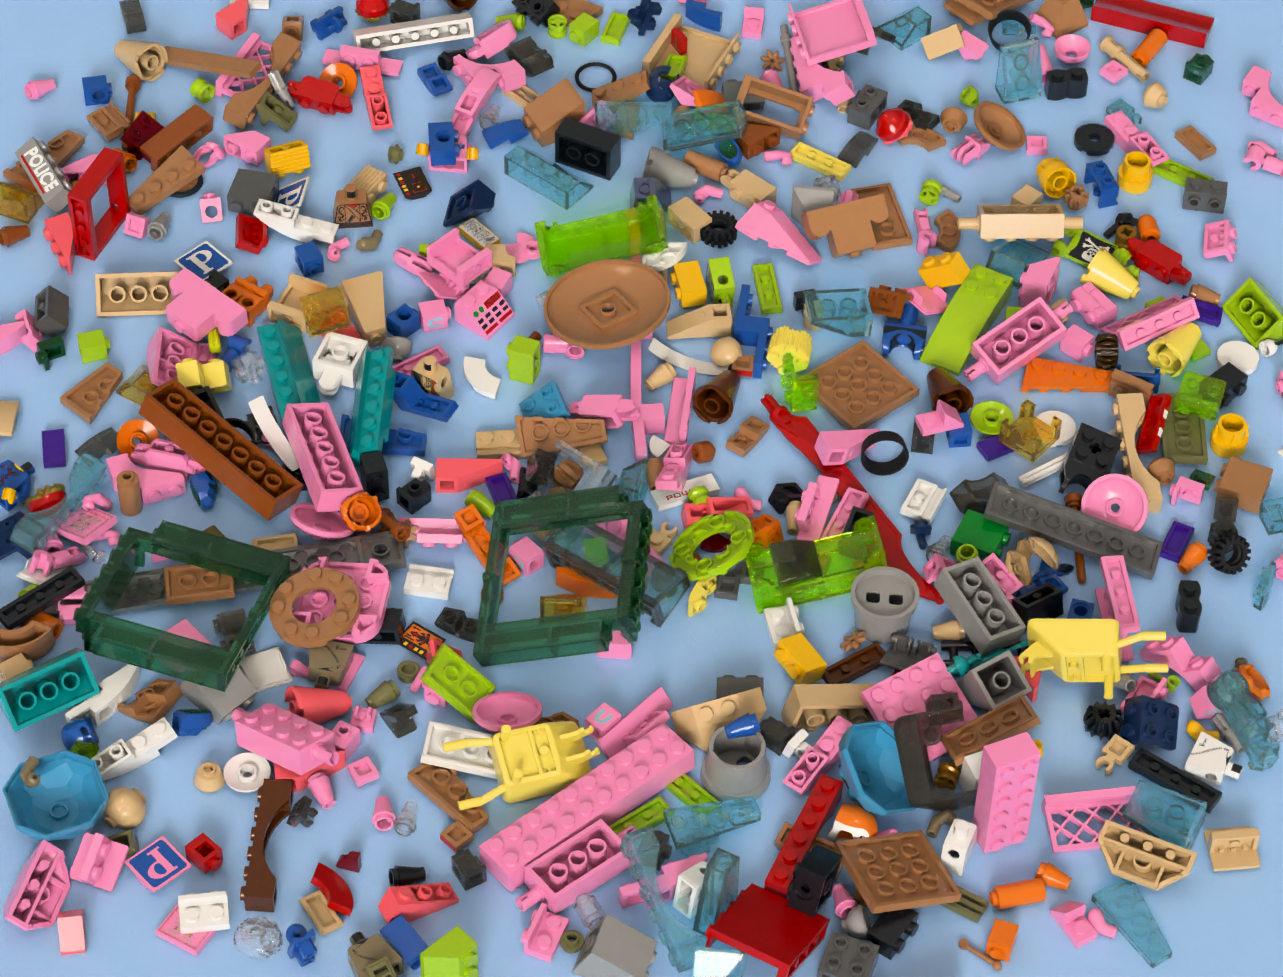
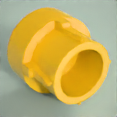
[1117,151,1153,194]
[1036,157,1076,199]
[1210,412,1249,459]

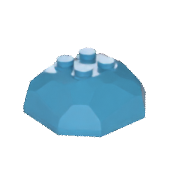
[838,721,924,815]
[2,750,109,841]

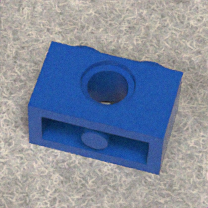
[428,122,459,166]

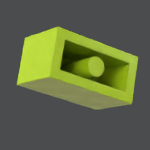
[506,335,541,385]

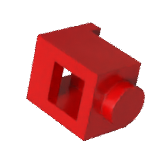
[185,833,223,874]

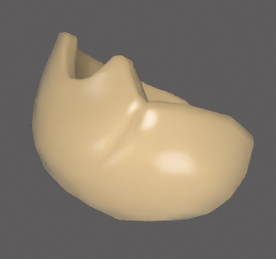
[710,337,743,367]

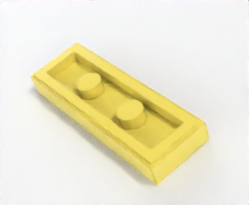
[790,141,851,182]

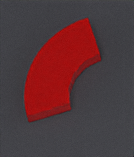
[310,863,353,916]

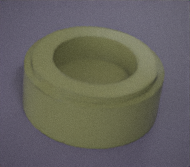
[397,660,420,684]

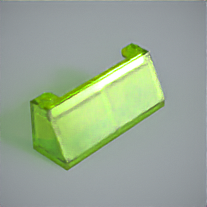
[534,195,668,277]
[745,515,887,614]

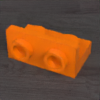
[729,513,784,558]

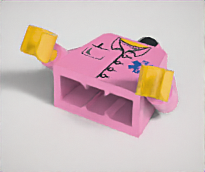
[416,129,479,173]

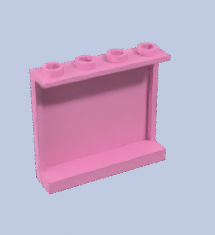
[787,0,877,66]

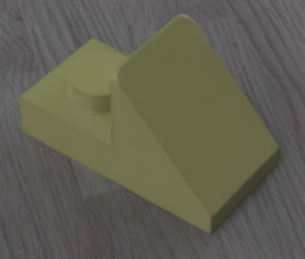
[257,90,298,132]

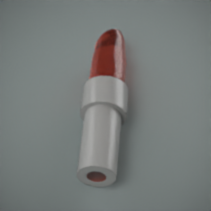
[940,185,962,203]

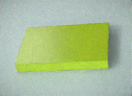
[420,643,496,722]

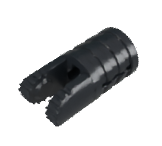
[517,464,540,503]

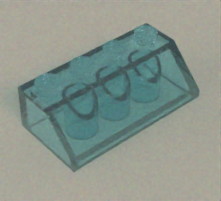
[661,100,747,152]
[504,145,593,210]

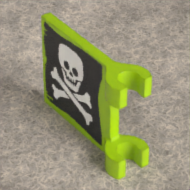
[1051,229,1119,268]

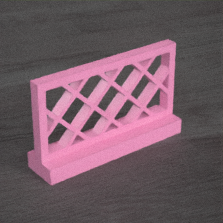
[215,32,272,98]
[1101,295,1200,351]
[1041,786,1146,853]

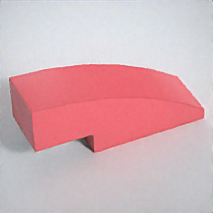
[681,497,754,530]

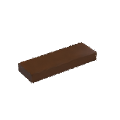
[822,642,886,684]

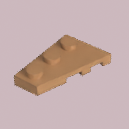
[60,362,123,425]

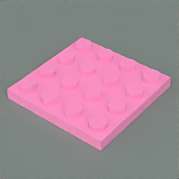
[859,652,978,768]

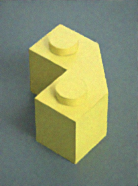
[176,358,232,394]

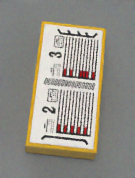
[458,217,500,251]

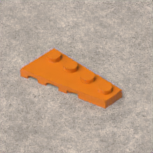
[1021,357,1113,392]

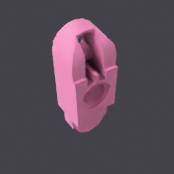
[465,19,517,60]

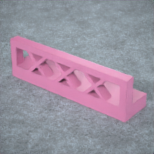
[664,367,696,444]

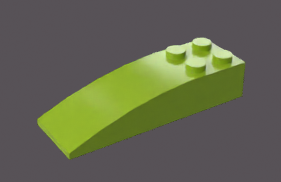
[920,263,1014,376]

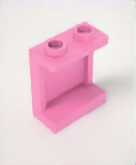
[427,228,492,287]

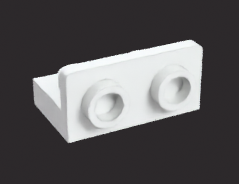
[763,597,804,649]
[178,891,230,934]

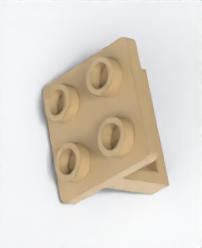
[1203,826,1261,872]

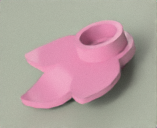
[506,232,543,263]

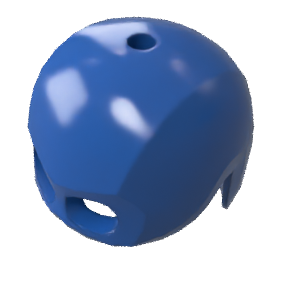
[61,717,99,755]

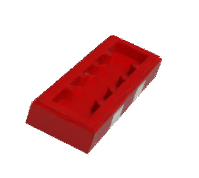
[1136,394,1172,455]

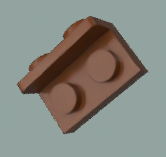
[864,285,914,319]

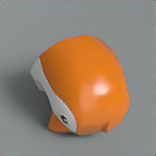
[827,803,878,841]

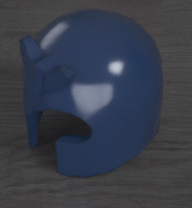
[646,65,680,103]

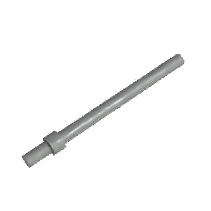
[780,24,799,112]

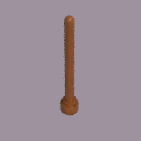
[122,75,142,151]
[1064,493,1086,584]
[381,510,411,542]

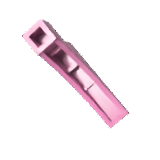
[790,36,856,106]

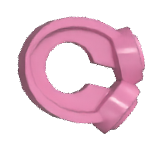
[193,142,226,168]

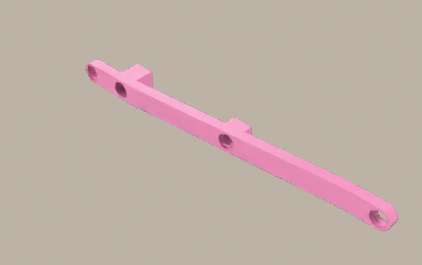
[627,209,665,464]

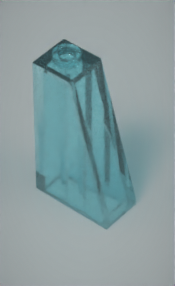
[692,847,740,939]

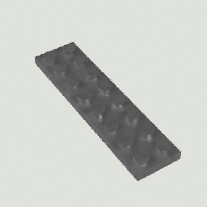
[983,480,1163,580]

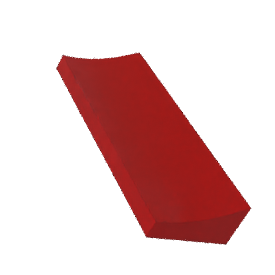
[1090,0,1215,48]

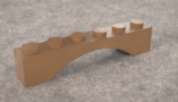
[223,32,303,130]

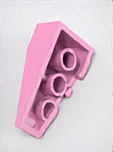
[735,200,822,266]
[146,326,198,386]

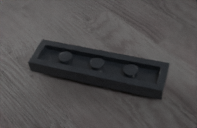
[0,566,86,630]
[1128,747,1222,813]

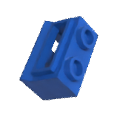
[1084,160,1119,209]

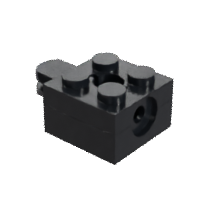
[787,844,842,917]

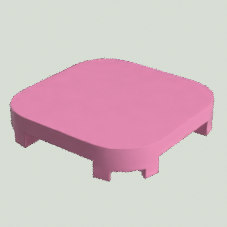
[293,556,391,643]

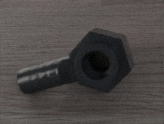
[1103,212,1138,239]

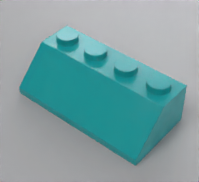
[0,647,101,732]

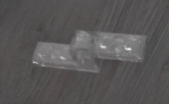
[555,439,637,524]

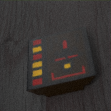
[393,167,432,200]

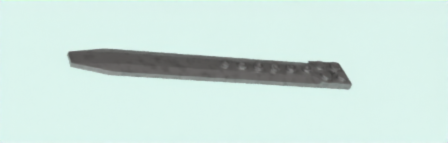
[44,531,407,618]

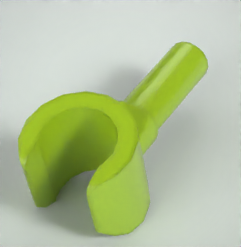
[1148,673,1180,693]

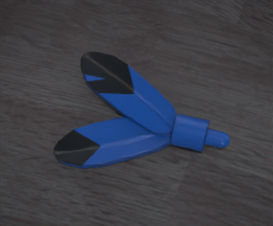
[1032,560,1074,583]

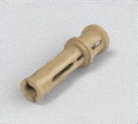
[1099,36,1150,82]

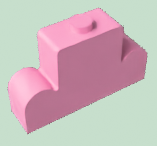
[166,268,248,342]

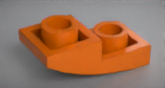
[692,89,730,115]

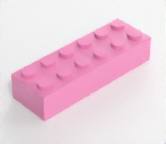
[282,402,364,512]
[972,732,1041,854]

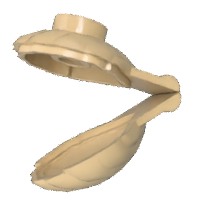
[1005,536,1059,588]

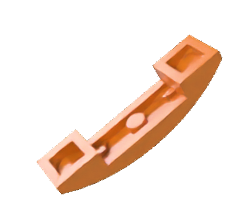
[454,504,522,586]
[556,566,647,598]

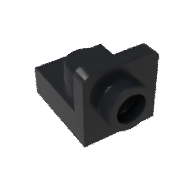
[768,482,803,514]

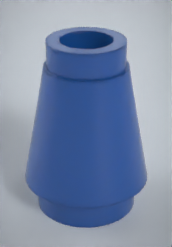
[724,713,761,739]

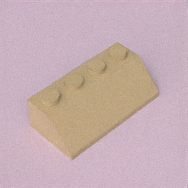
[95,271,180,317]

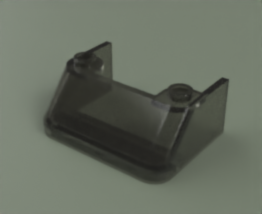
[893,704,977,812]

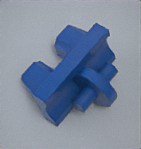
[310,6,348,40]
[286,924,317,967]

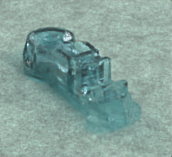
[1207,670,1280,771]

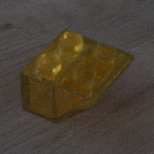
[0,181,44,224]
[299,286,351,338]

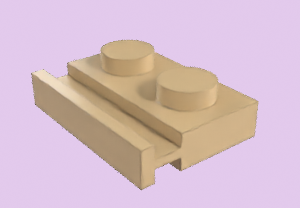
[475,429,521,459]

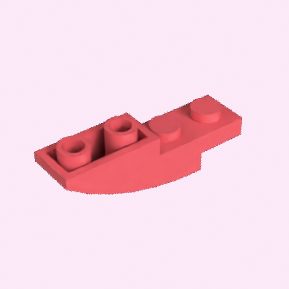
[359,65,393,131]

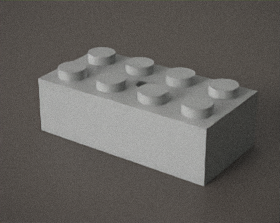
[934,556,1027,656]

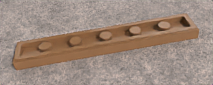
[164,46,262,79]

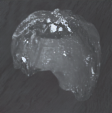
[233,916,283,959]

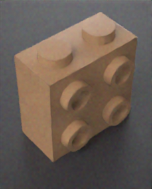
[1214,456,1273,514]

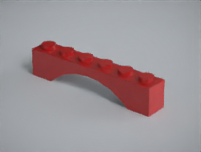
[764,774,843,900]

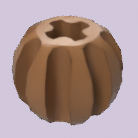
[551,460,584,493]

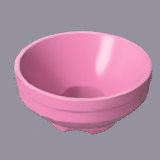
[1054,34,1091,65]

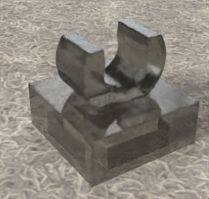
[286,795,318,828]

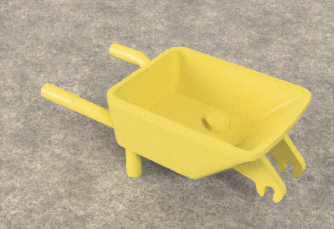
[1019,618,1169,700]
[442,721,600,811]

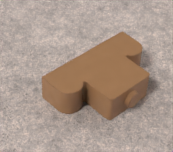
[801,194,888,258]

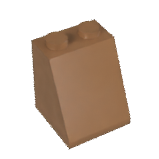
[522,78,585,147]

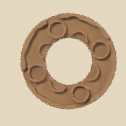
[269,567,361,648]

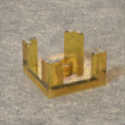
[998,399,1062,462]

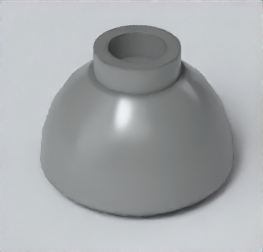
[383,336,413,363]
[841,905,871,938]

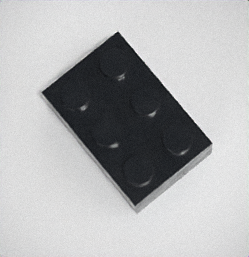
[555,118,621,181]

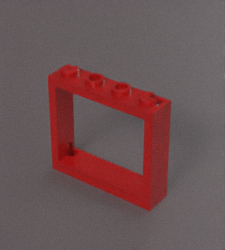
[67,147,130,261]

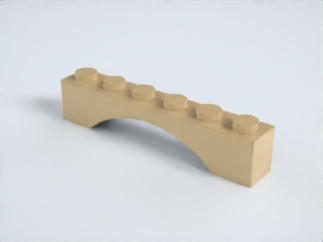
[1111,393,1163,513]

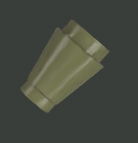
[365,679,401,709]

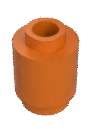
[1136,214,1161,242]

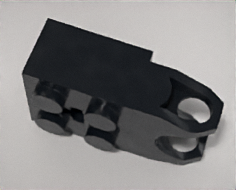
[1058,423,1122,494]

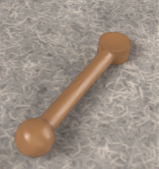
[958,939,1002,970]

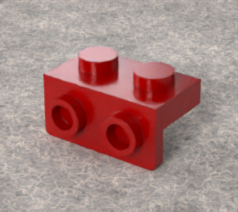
[235,213,269,254]

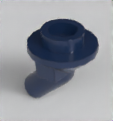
[910,520,932,550]

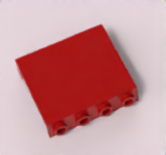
[705,883,830,977]

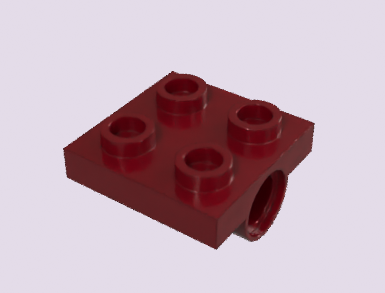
[120,110,165,164]

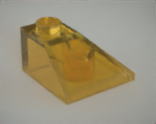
[116,364,159,406]
[540,594,587,630]

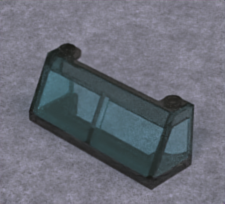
[542,514,690,628]

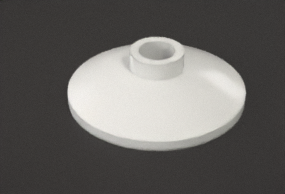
[223,753,271,792]

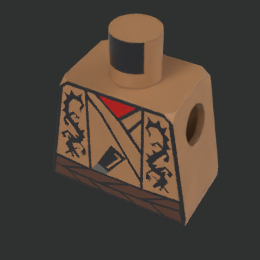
[333,184,373,229]

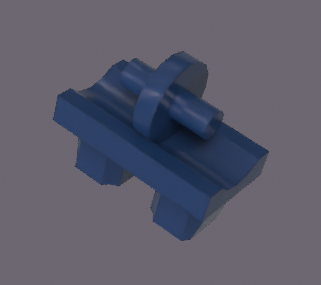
[627,0,662,36]

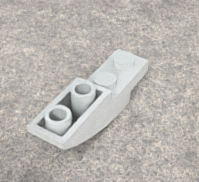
[253,198,339,244]
[65,660,140,727]
[91,717,178,781]

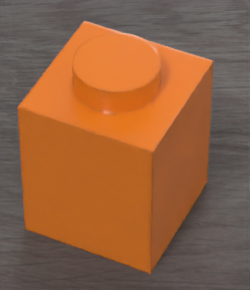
[985,918,1019,962]

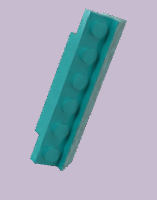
[257,318,320,425]
[348,346,396,467]

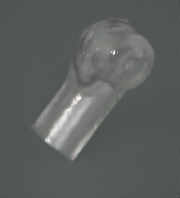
[79,543,107,564]

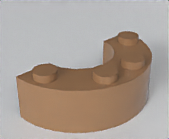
[0,620,55,663]

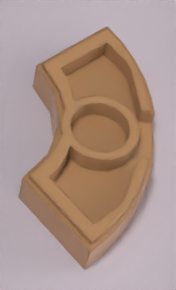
[896,125,946,152]
[934,209,961,253]

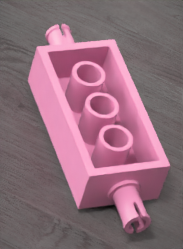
[963,297,1073,385]
[232,703,339,775]
[515,819,639,914]

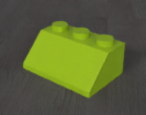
[1221,277,1283,349]
[420,925,479,977]

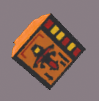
[399,621,446,660]

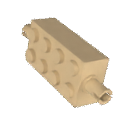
[957,204,1083,242]

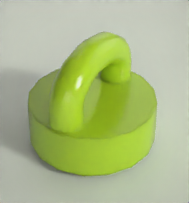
[959,86,979,108]

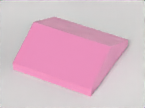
[669,75,707,107]

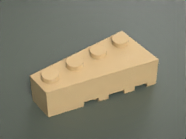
[781,683,875,736]

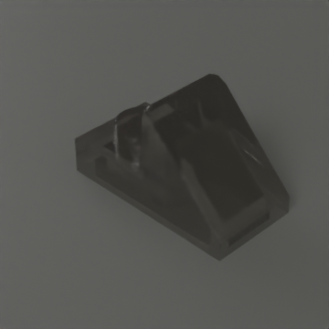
[379,703,418,738]

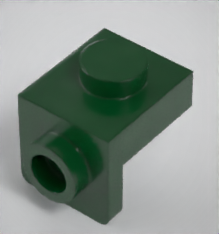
[35,335,66,371]

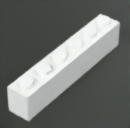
[352,12,474,52]

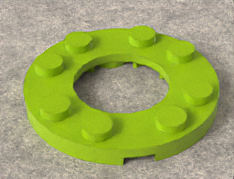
[669,510,755,581]

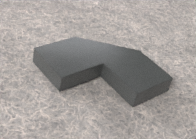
[714,561,765,601]

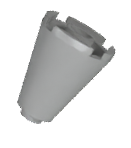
[642,146,699,188]

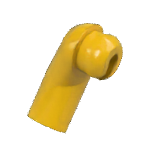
[1186,720,1219,741]

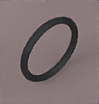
[575,62,617,92]

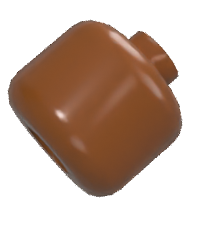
[692,441,716,464]

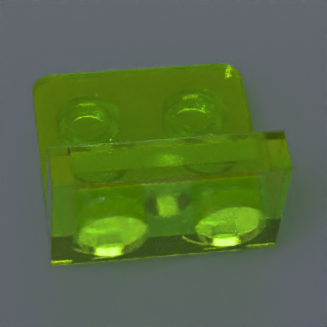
[781,353,819,412]
[1173,371,1227,421]

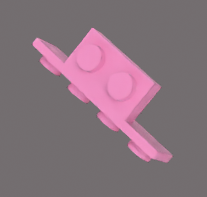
[322,45,403,77]
[795,475,840,552]
[397,517,486,548]
[597,687,673,759]

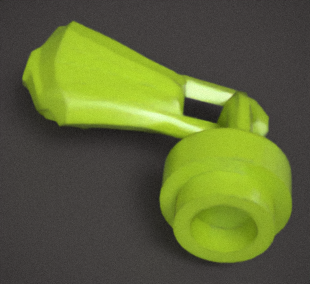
[1113,248,1140,280]

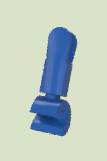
[221,334,252,372]

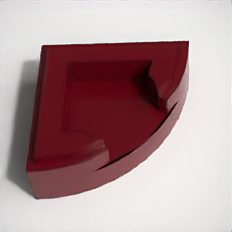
[700,533,731,553]
[336,851,362,873]

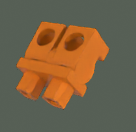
[222,275,273,327]

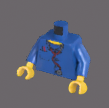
[0,460,35,512]

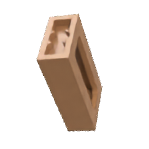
[731,74,815,140]

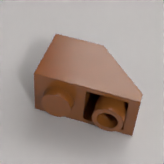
[733,123,781,160]

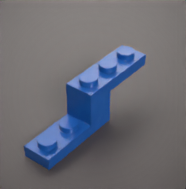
[733,284,773,379]
[356,371,459,422]

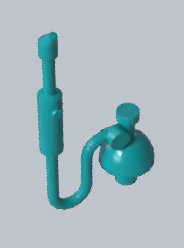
[947,638,1028,677]

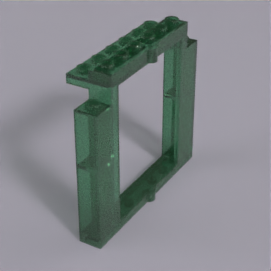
[473,484,653,667]
[73,520,291,692]

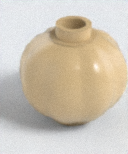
[104,787,147,830]

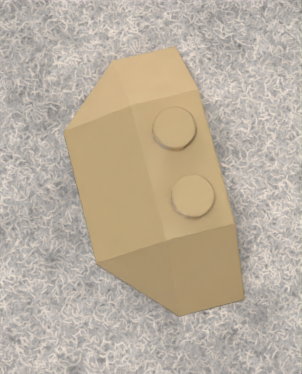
[670,687,767,751]
[1098,819,1197,891]

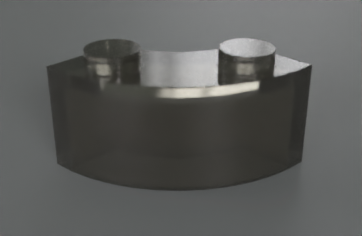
[504,36,554,77]
[949,472,1008,514]
[212,608,256,658]

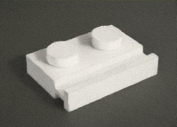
[900,478,947,525]
[403,564,454,600]

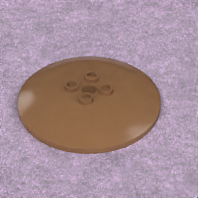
[543,259,671,350]

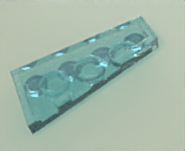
[594,101,673,136]
[663,797,762,850]
[1091,878,1172,968]

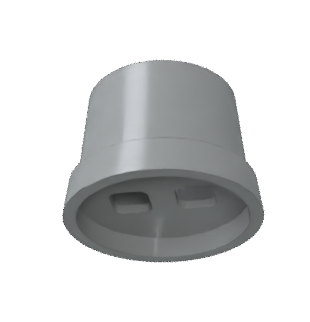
[851,566,919,644]
[700,726,771,805]

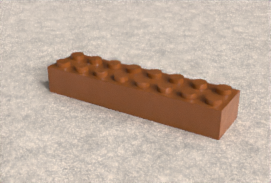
[139,378,303,521]

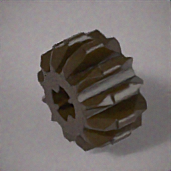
[1094,333,1119,369]

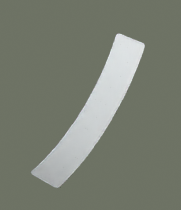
[648,338,730,375]
[248,396,299,471]

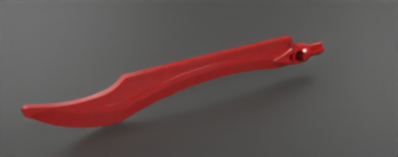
[760,394,944,605]

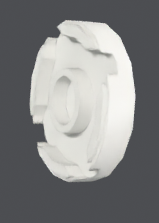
[1216,341,1259,375]
[1032,410,1076,447]

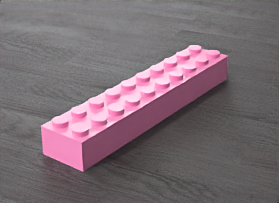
[479,722,695,893]

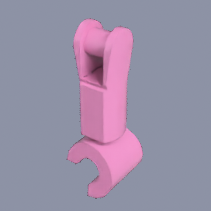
[1243,145,1283,176]
[913,208,937,255]
[28,546,87,577]

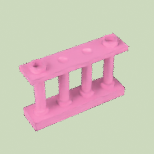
[1095,555,1140,661]

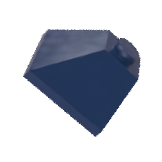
[443,179,496,227]

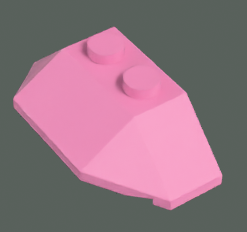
[3,839,71,931]

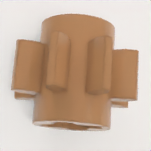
[1063,185,1090,211]

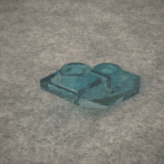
[1253,561,1276,611]

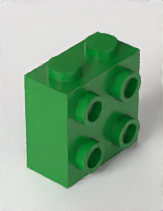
[950,509,1011,561]

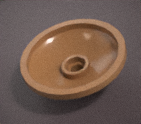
[973,101,1026,151]

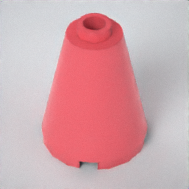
[285,686,352,725]

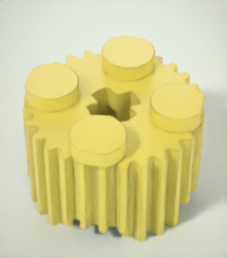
[766,325,812,376]

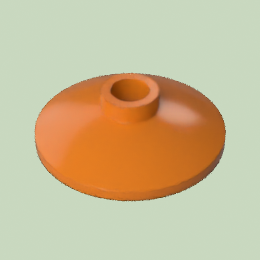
[319,63,358,98]
[116,419,160,459]

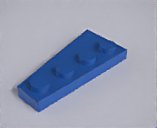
[340,414,427,456]

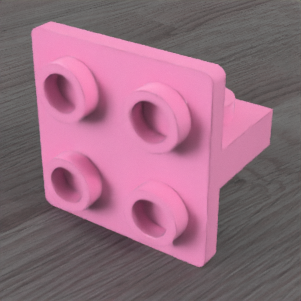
[69,832,129,892]

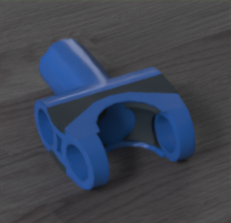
[882,304,927,360]

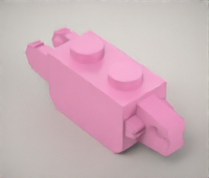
[569,394,641,429]
[129,438,207,479]

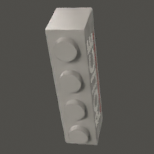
[15,137,73,213]

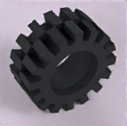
[700,210,737,248]
[1207,532,1251,575]

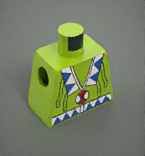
[706,256,735,309]

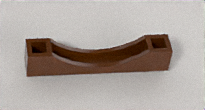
[240,779,294,912]

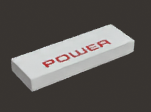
[650,473,720,512]

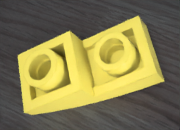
[688,576,717,617]

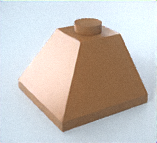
[1036,0,1089,39]

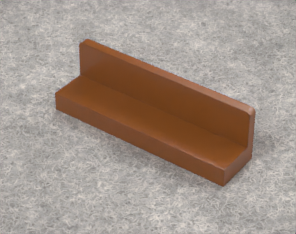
[140,104,213,172]

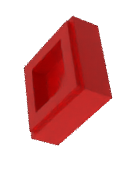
[671,27,687,55]

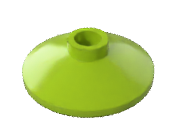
[970,401,1014,435]

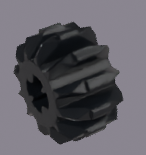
[1083,700,1123,741]

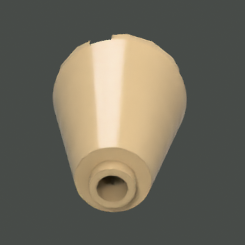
[114,40,168,82]

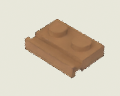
[86,102,131,142]
[1108,368,1154,410]

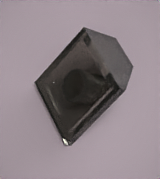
[769,539,825,595]

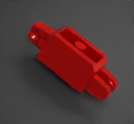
[287,76,353,115]
[1127,237,1192,286]

